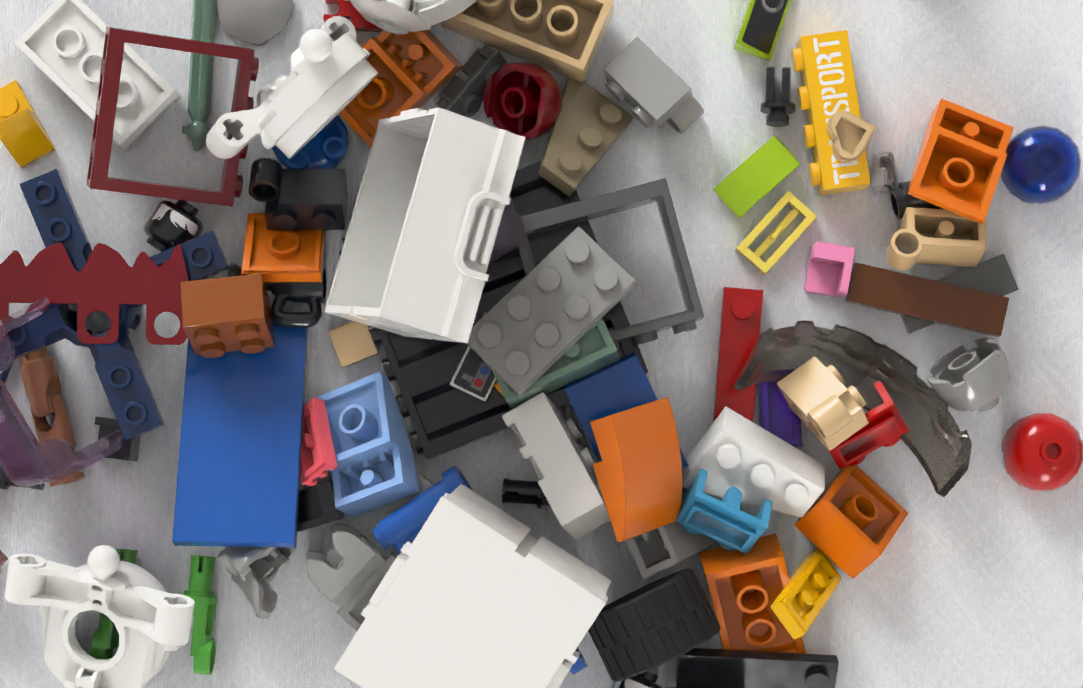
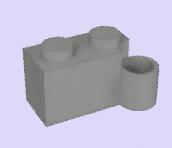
[603,37,704,134]

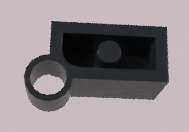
[248,158,348,231]

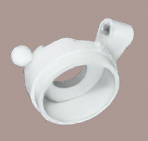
[206,16,378,159]
[4,545,195,688]

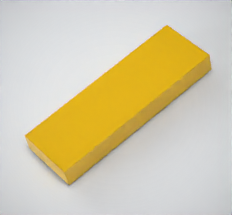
[771,548,842,640]

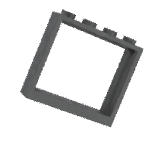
[511,178,704,350]

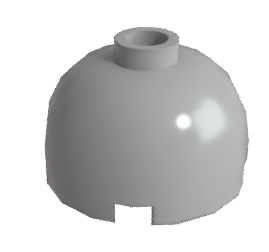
[927,338,1010,412]

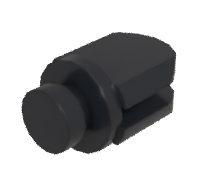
[760,67,796,127]

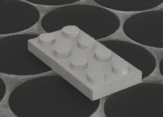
[466,226,636,397]

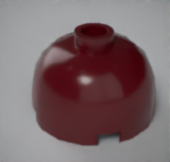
[483,63,562,141]

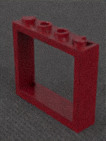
[86,26,259,207]

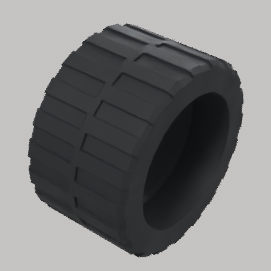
[588,568,721,682]

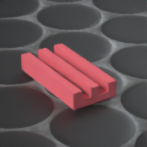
[300,397,338,486]

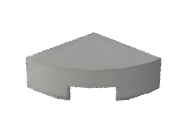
[871,152,895,192]

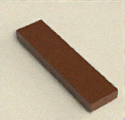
[845,262,1009,337]

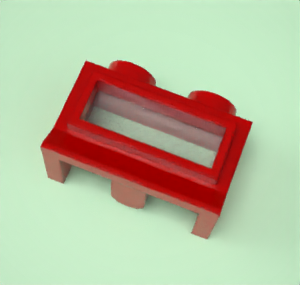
[828,381,909,470]

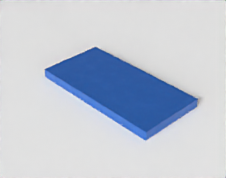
[172,321,308,547]

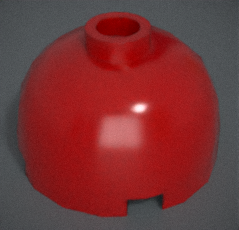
[1002,413,1083,491]

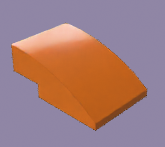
[339,30,463,148]
[908,98,1014,224]
[590,397,683,542]

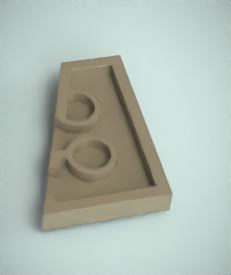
[538,77,633,197]

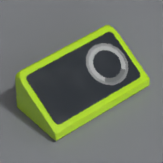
[733,0,791,62]

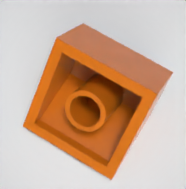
[794,465,908,579]

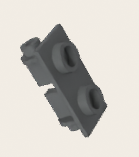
[436,45,508,118]

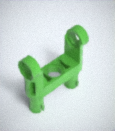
[90,548,217,675]

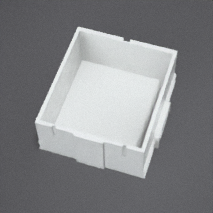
[324,107,526,343]
[334,484,612,688]

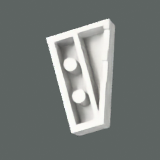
[502,392,610,540]
[682,406,825,518]

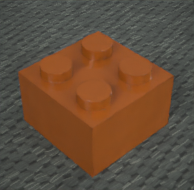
[180,273,275,358]

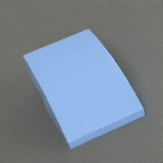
[315,371,420,518]

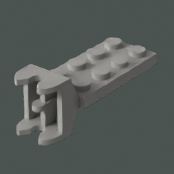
[306,523,396,631]

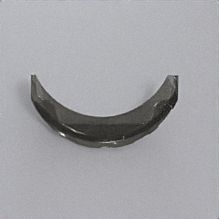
[733,321,972,497]

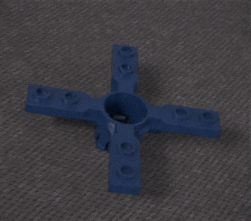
[0,169,230,441]

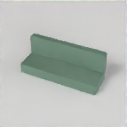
[492,318,620,410]

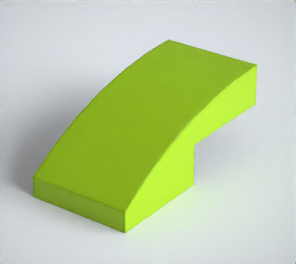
[713,135,801,218]

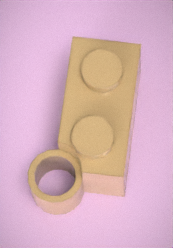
[886,207,987,270]
[776,356,869,451]

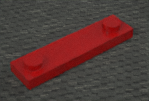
[712,287,763,424]

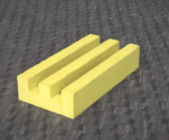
[735,191,817,275]

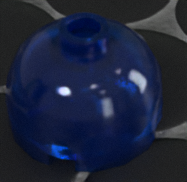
[1001,125,1082,204]

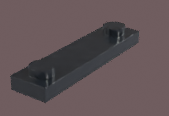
[675,648,839,688]

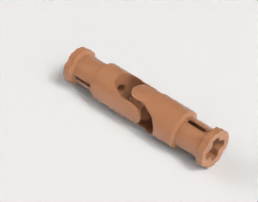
[19,347,85,487]

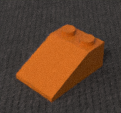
[699,533,806,654]

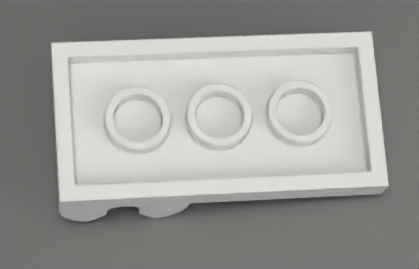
[14,0,181,152]

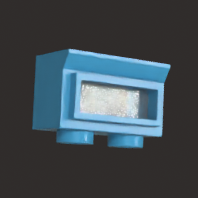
[676,468,773,554]

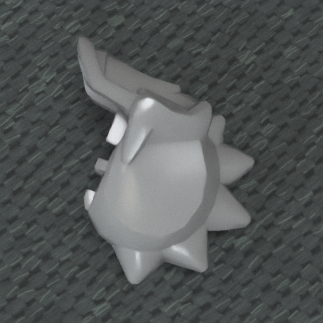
[217,541,297,619]

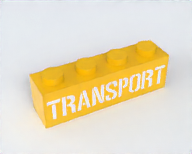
[791,30,871,196]

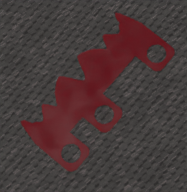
[0,242,189,345]

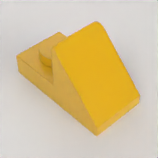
[0,80,56,168]

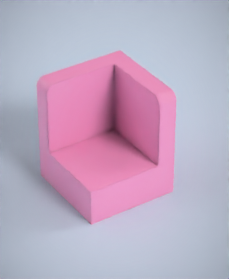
[804,241,855,298]

